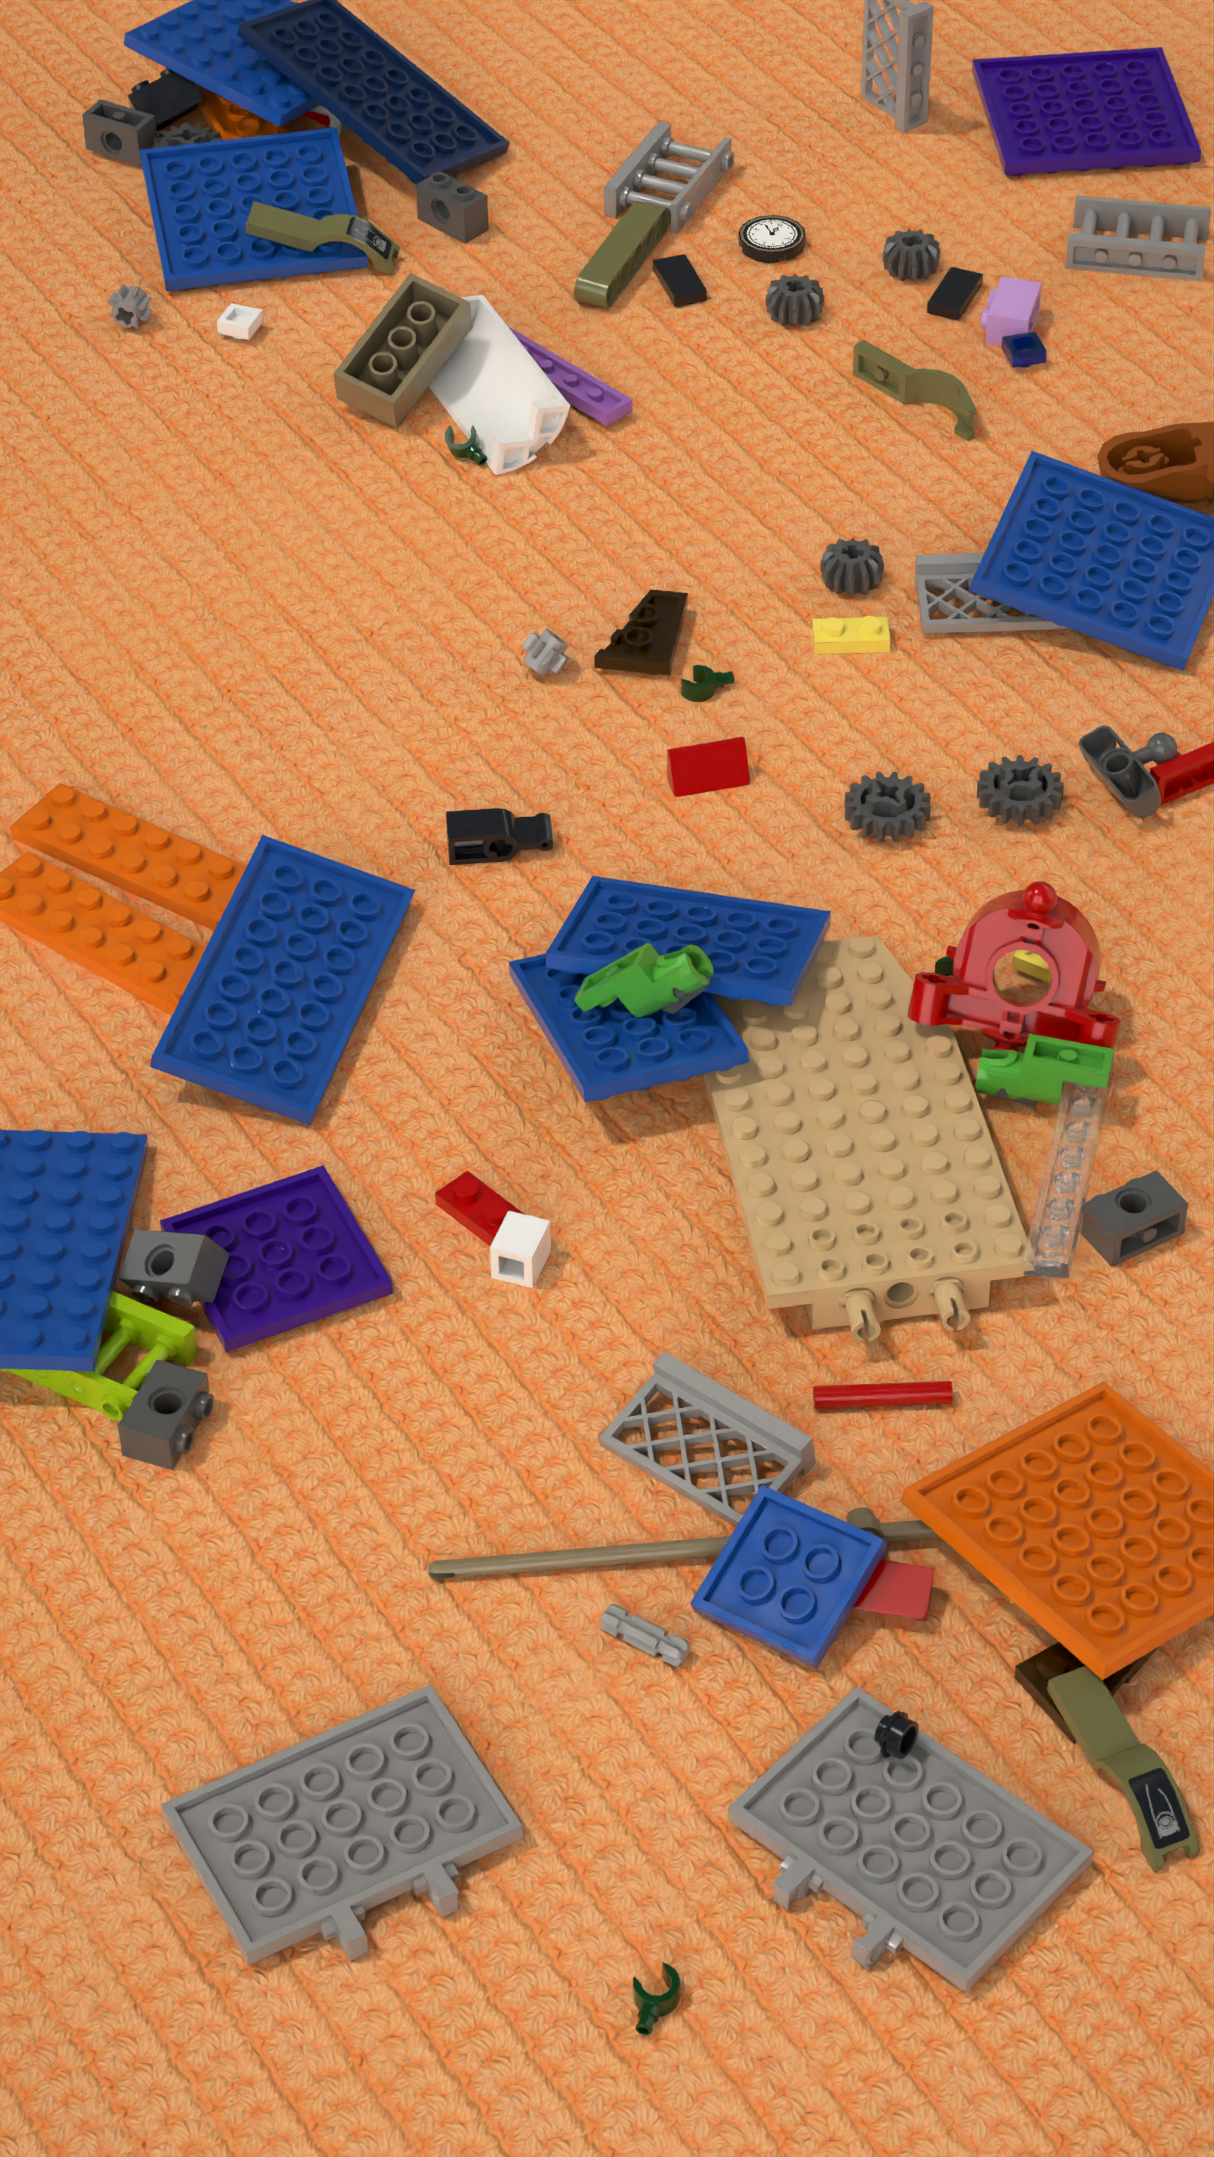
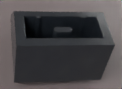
[128,68,205,131]

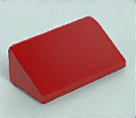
[667,736,750,797]
[853,1560,935,1619]

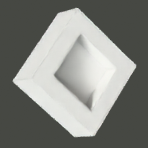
[217,303,264,340]

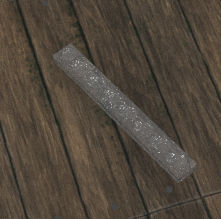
[1023,1057,1114,1279]

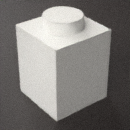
[490,1211,551,1288]

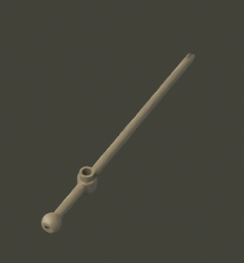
[428,1507,940,1580]

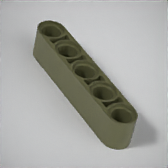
[574,201,670,309]

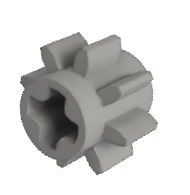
[108,284,153,329]
[521,629,570,677]

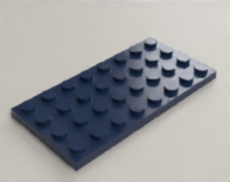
[237,0,510,184]

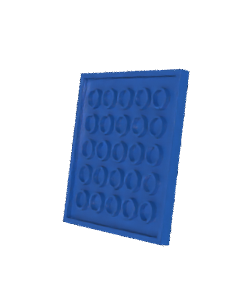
[124,0,319,127]
[139,127,368,291]
[969,451,1214,671]

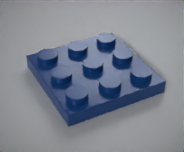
[690,1485,888,1669]

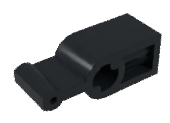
[446,808,553,865]

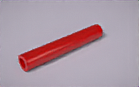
[813,1381,953,1409]

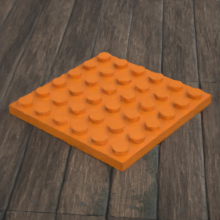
[901,1381,1214,1680]

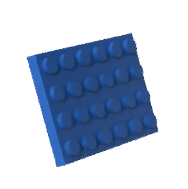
[546,876,831,1006]
[508,953,749,1102]

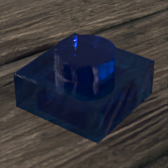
[1002,331,1047,368]

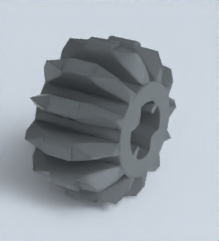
[882,229,941,282]
[766,274,824,327]
[820,537,884,597]

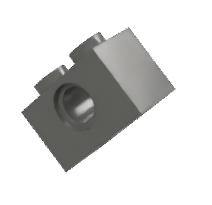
[82,99,157,165]
[416,171,489,244]
[1081,1170,1188,1267]
[118,1230,230,1306]
[118,1360,214,1470]

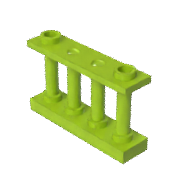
[0,1291,198,1421]

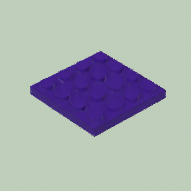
[160,1165,393,1352]

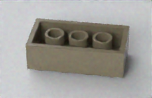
[334,273,472,429]

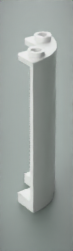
[429,295,570,475]

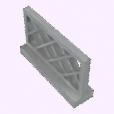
[861,0,933,133]
[914,553,1070,633]
[599,1351,816,1527]

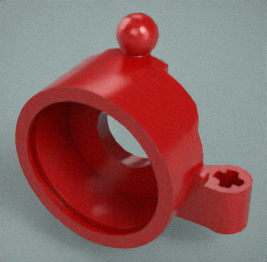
[907,881,1120,1052]

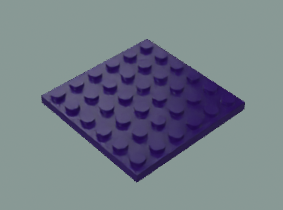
[972,47,1201,176]

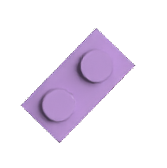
[981,276,1042,350]

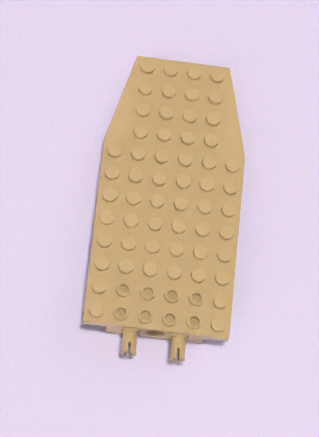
[704,936,1035,1343]

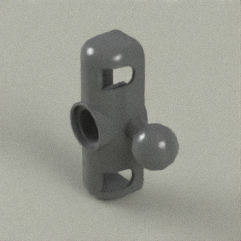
[1078,725,1178,818]

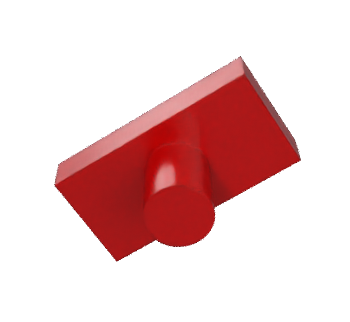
[1150,742,1214,806]

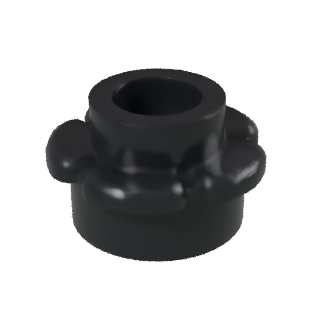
[874,1711,918,1759]

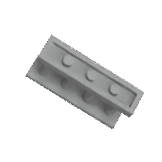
[604,121,735,233]
[1066,195,1211,281]

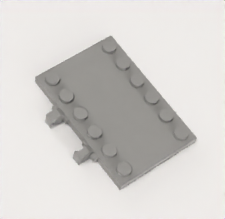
[161,1685,523,1965]
[728,1686,1094,1993]

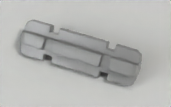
[601,1604,690,1667]

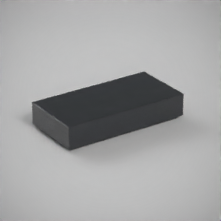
[653,254,707,307]
[927,267,983,320]

